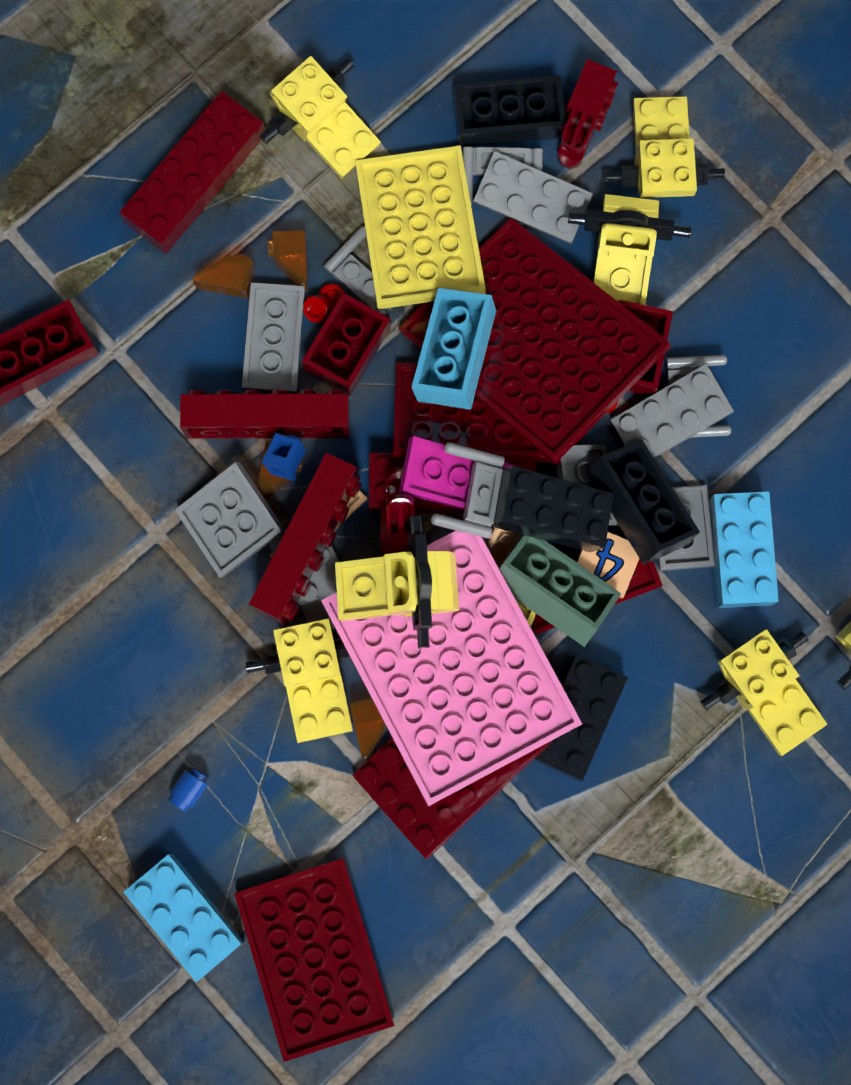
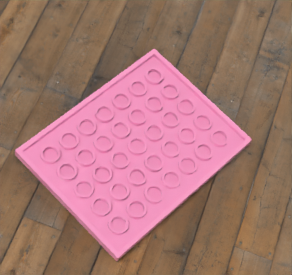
[321,531,582,806]

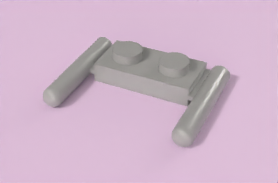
[463,147,543,205]
[323,226,393,316]
[666,355,731,438]
[431,442,505,539]

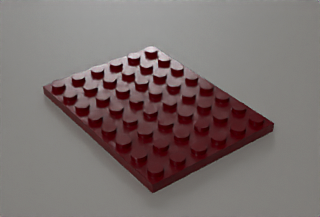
[398,218,671,464]

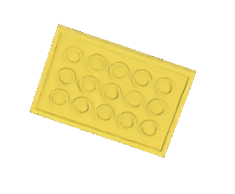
[355,145,486,309]

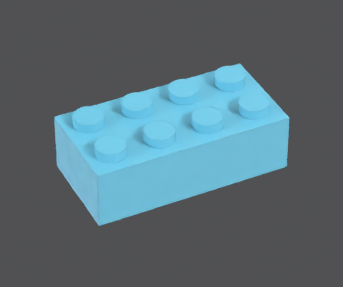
[411,288,496,410]
[708,492,779,608]
[123,854,244,982]

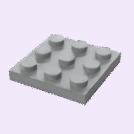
[175,462,285,578]

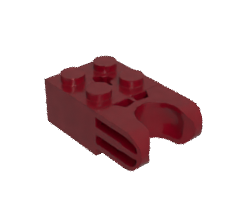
[557,59,619,169]
[381,468,420,557]

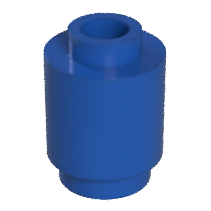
[168,768,208,812]

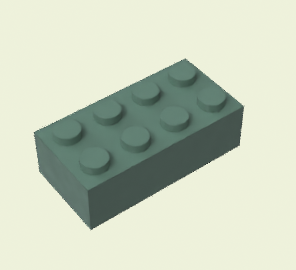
[499,535,621,647]

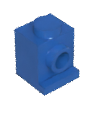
[262,433,306,481]

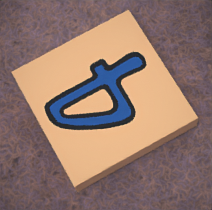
[577,532,639,599]

